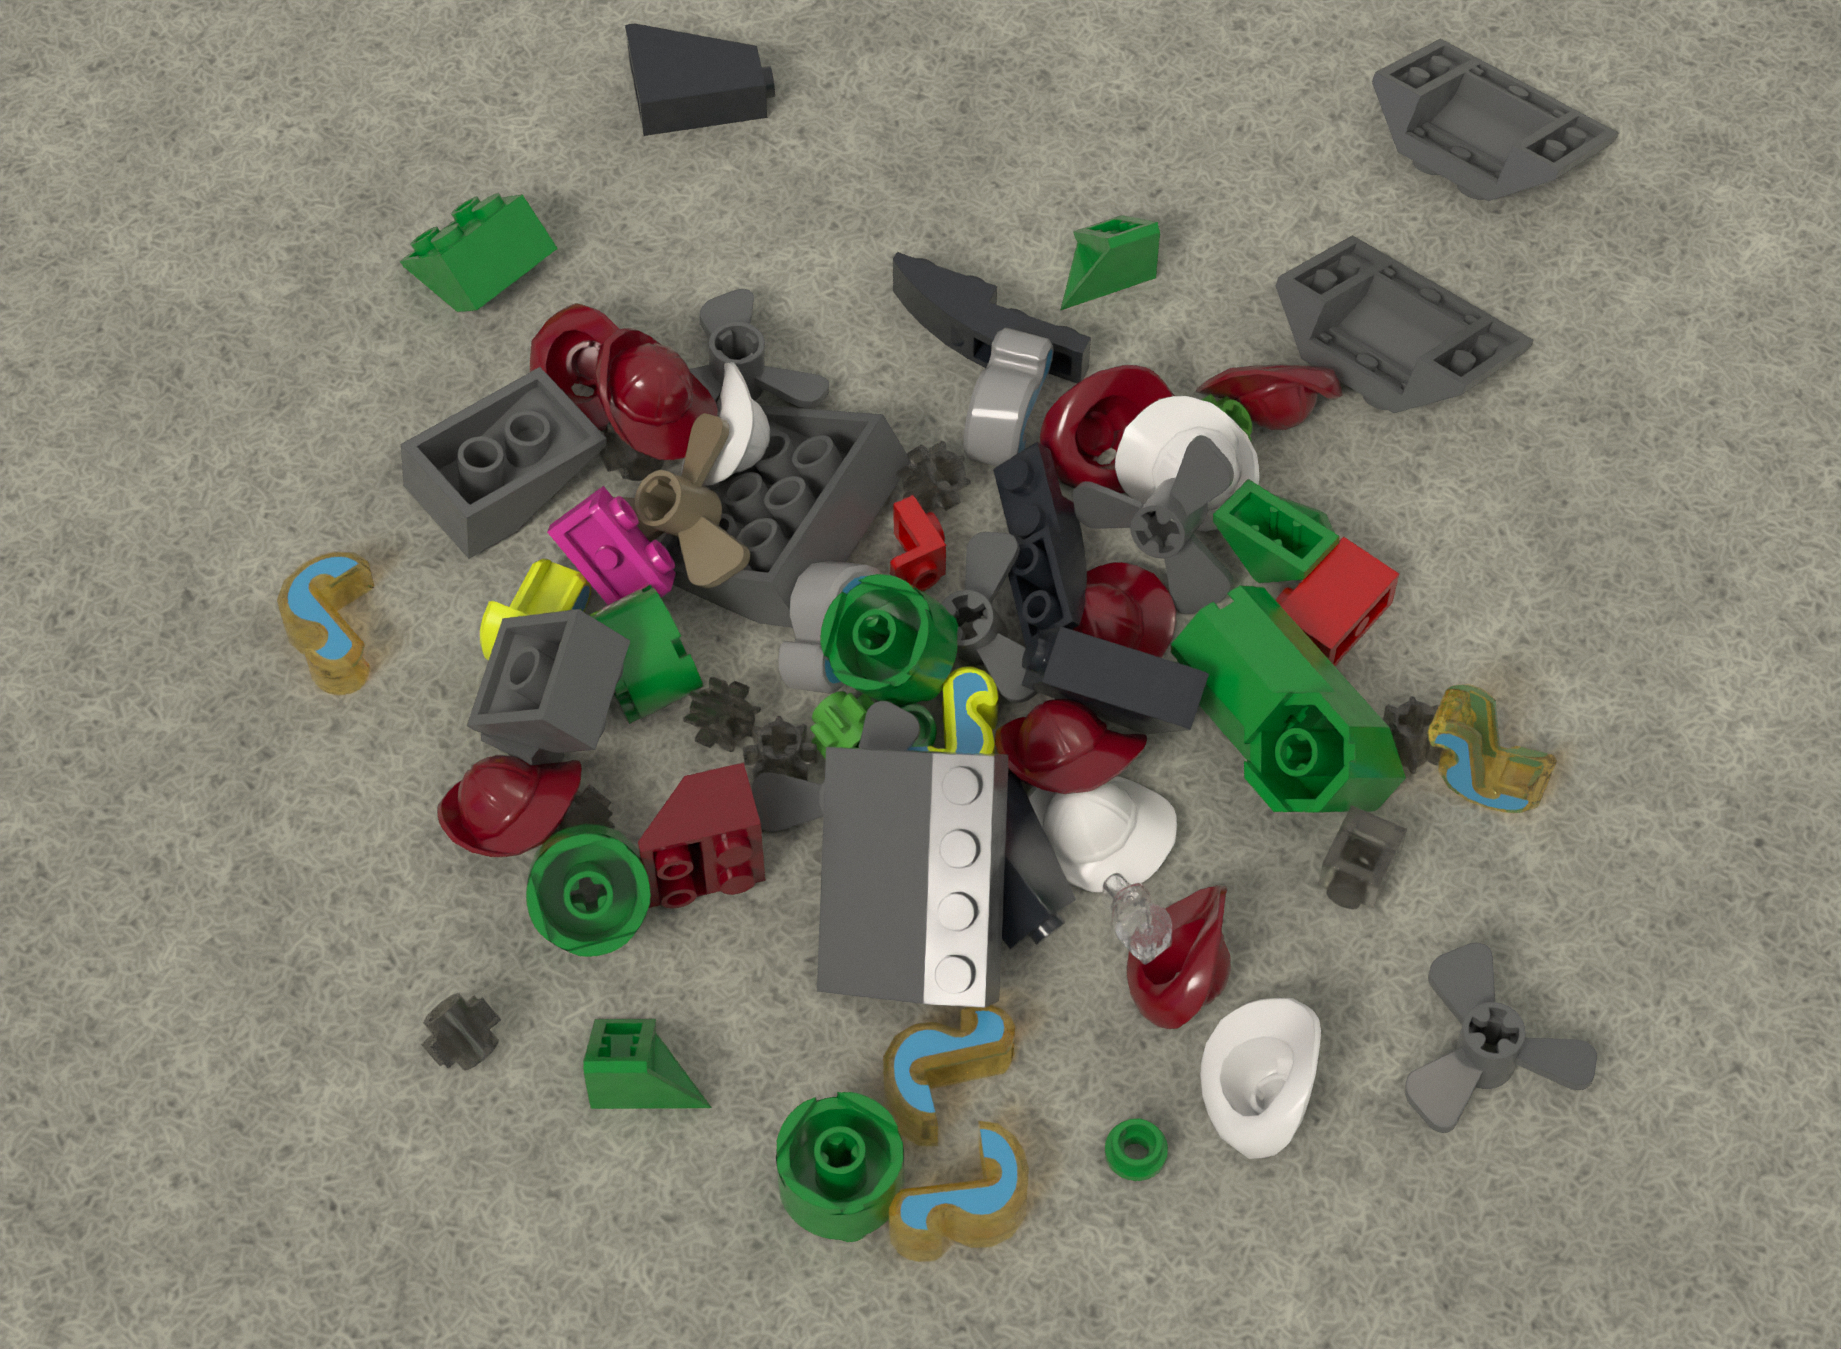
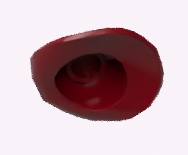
[529,303,619,431]
[595,328,718,460]
[1195,364,1343,431]
[1040,365,1175,494]
[1072,562,1176,658]
[995,699,1147,794]
[437,755,582,857]
[1126,885,1231,1029]

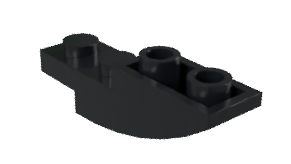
[893,252,1091,383]
[993,442,1087,646]

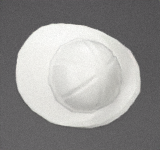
[681,362,770,486]
[1115,396,1259,531]
[1027,776,1177,892]
[1200,998,1321,1159]

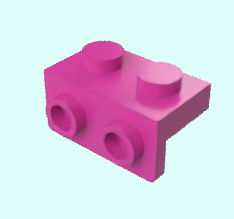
[547,485,676,605]

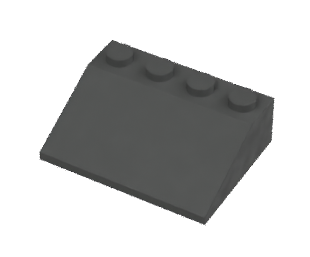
[661,405,912,628]
[817,747,1009,1008]

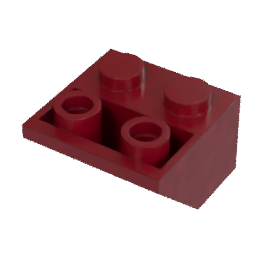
[638,762,766,909]

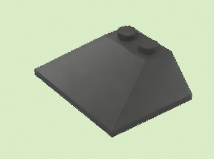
[1372,38,1619,201]
[1275,235,1534,413]

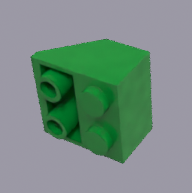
[400,193,558,312]

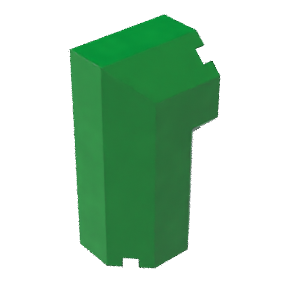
[1170,585,1406,813]

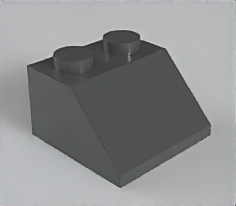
[467,609,630,753]

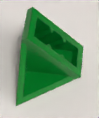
[1060,215,1160,311]
[1213,479,1340,584]
[583,1019,712,1109]

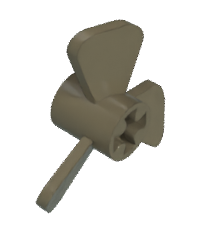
[613,413,750,588]

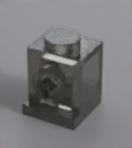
[1318,805,1407,909]

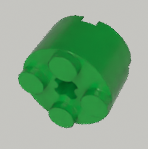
[820,574,958,706]
[589,585,704,724]
[526,824,651,957]
[776,1092,905,1242]

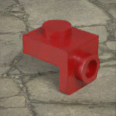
[890,495,946,591]

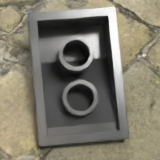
[400,367,607,559]

